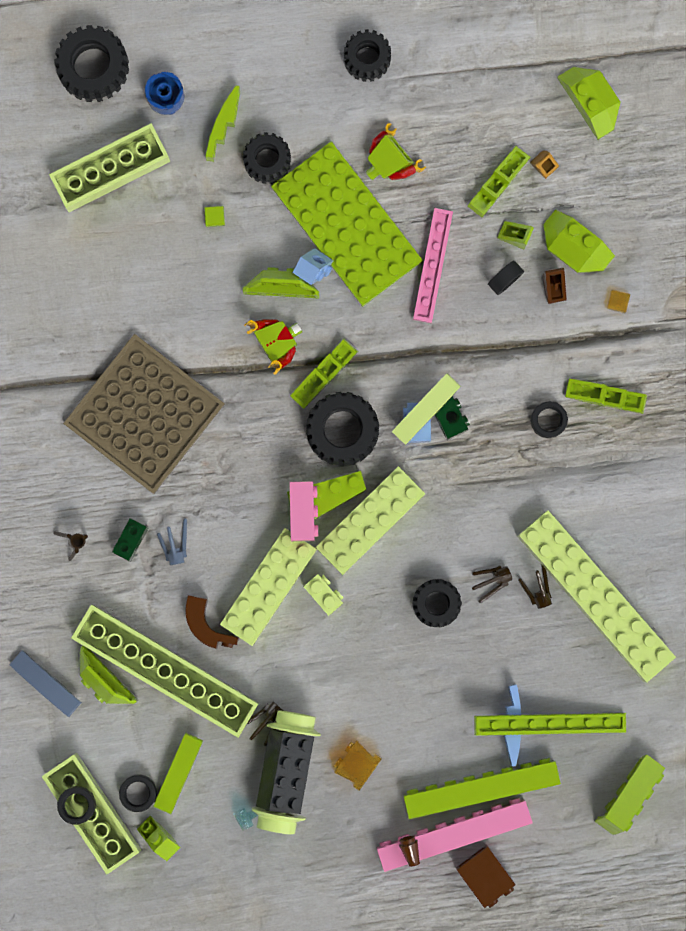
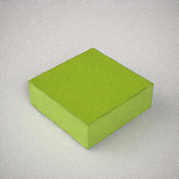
[205,206,225,227]

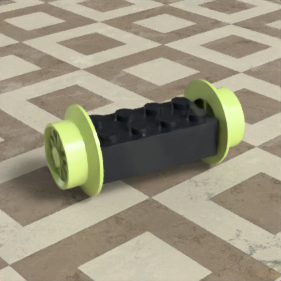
[252,710,321,834]

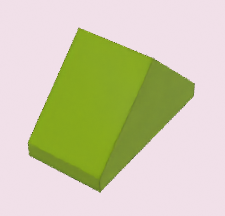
[497,221,534,250]

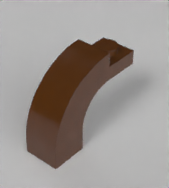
[186,595,239,649]

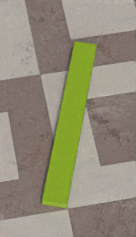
[474,713,626,736]

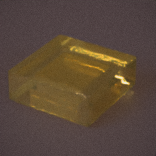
[607,290,630,313]

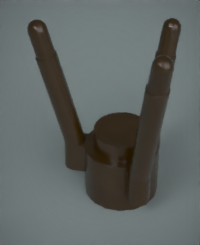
[54,531,88,561]
[518,564,552,609]
[472,566,513,603]
[247,702,284,746]

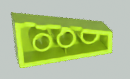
[287,471,366,520]
[595,754,665,835]

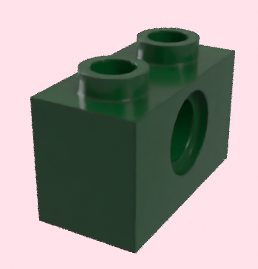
[435,396,470,441]
[112,518,149,562]

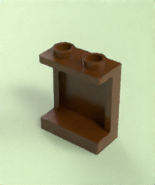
[456,845,516,908]

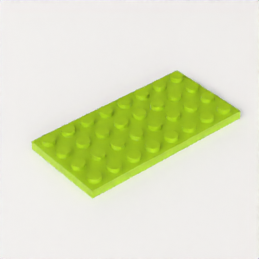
[271,141,423,307]

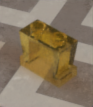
[333,740,382,791]

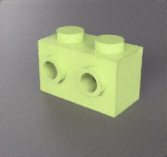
[303,574,343,616]

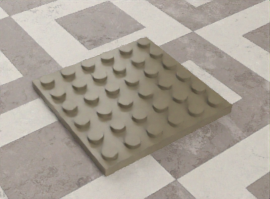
[63,334,225,494]

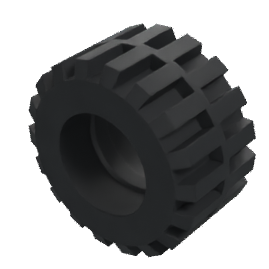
[344,29,391,82]
[243,132,291,184]
[412,579,462,627]

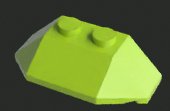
[557,67,621,140]
[543,210,615,273]
[243,267,319,299]
[80,646,139,704]

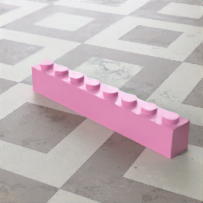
[377,797,533,872]

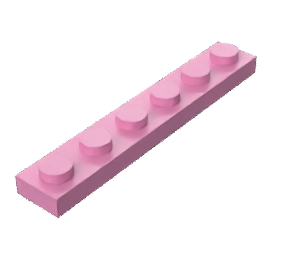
[413,208,453,324]

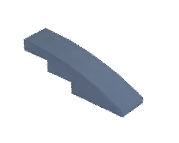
[10,651,82,717]

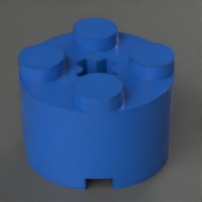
[145,72,185,115]

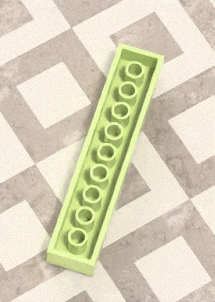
[517,511,676,683]
[71,605,259,738]

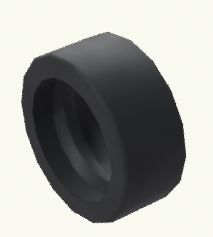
[488,260,524,295]
[530,401,568,439]
[119,774,157,812]
[57,786,96,825]

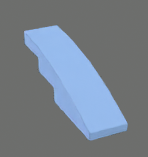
[504,684,521,766]

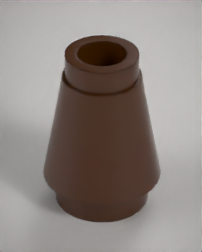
[399,835,420,867]

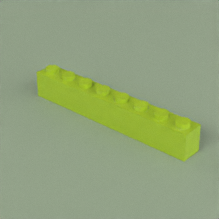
[403,758,561,819]

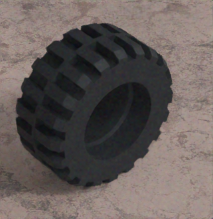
[54,25,129,102]
[306,392,379,467]

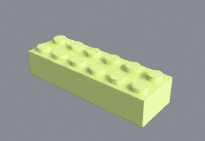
[49,123,170,212]
[316,466,425,575]
[220,528,317,646]
[41,753,141,875]

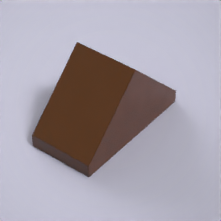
[542,268,567,304]

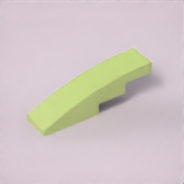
[392,373,461,445]

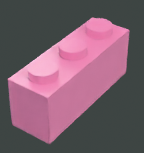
[290,482,318,541]

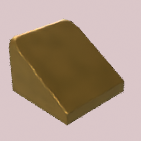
[530,150,559,179]

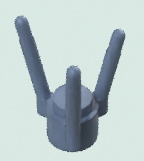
[157,518,187,565]

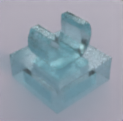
[233,808,258,831]

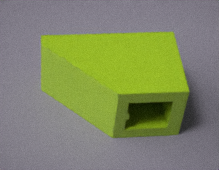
[137,816,181,861]

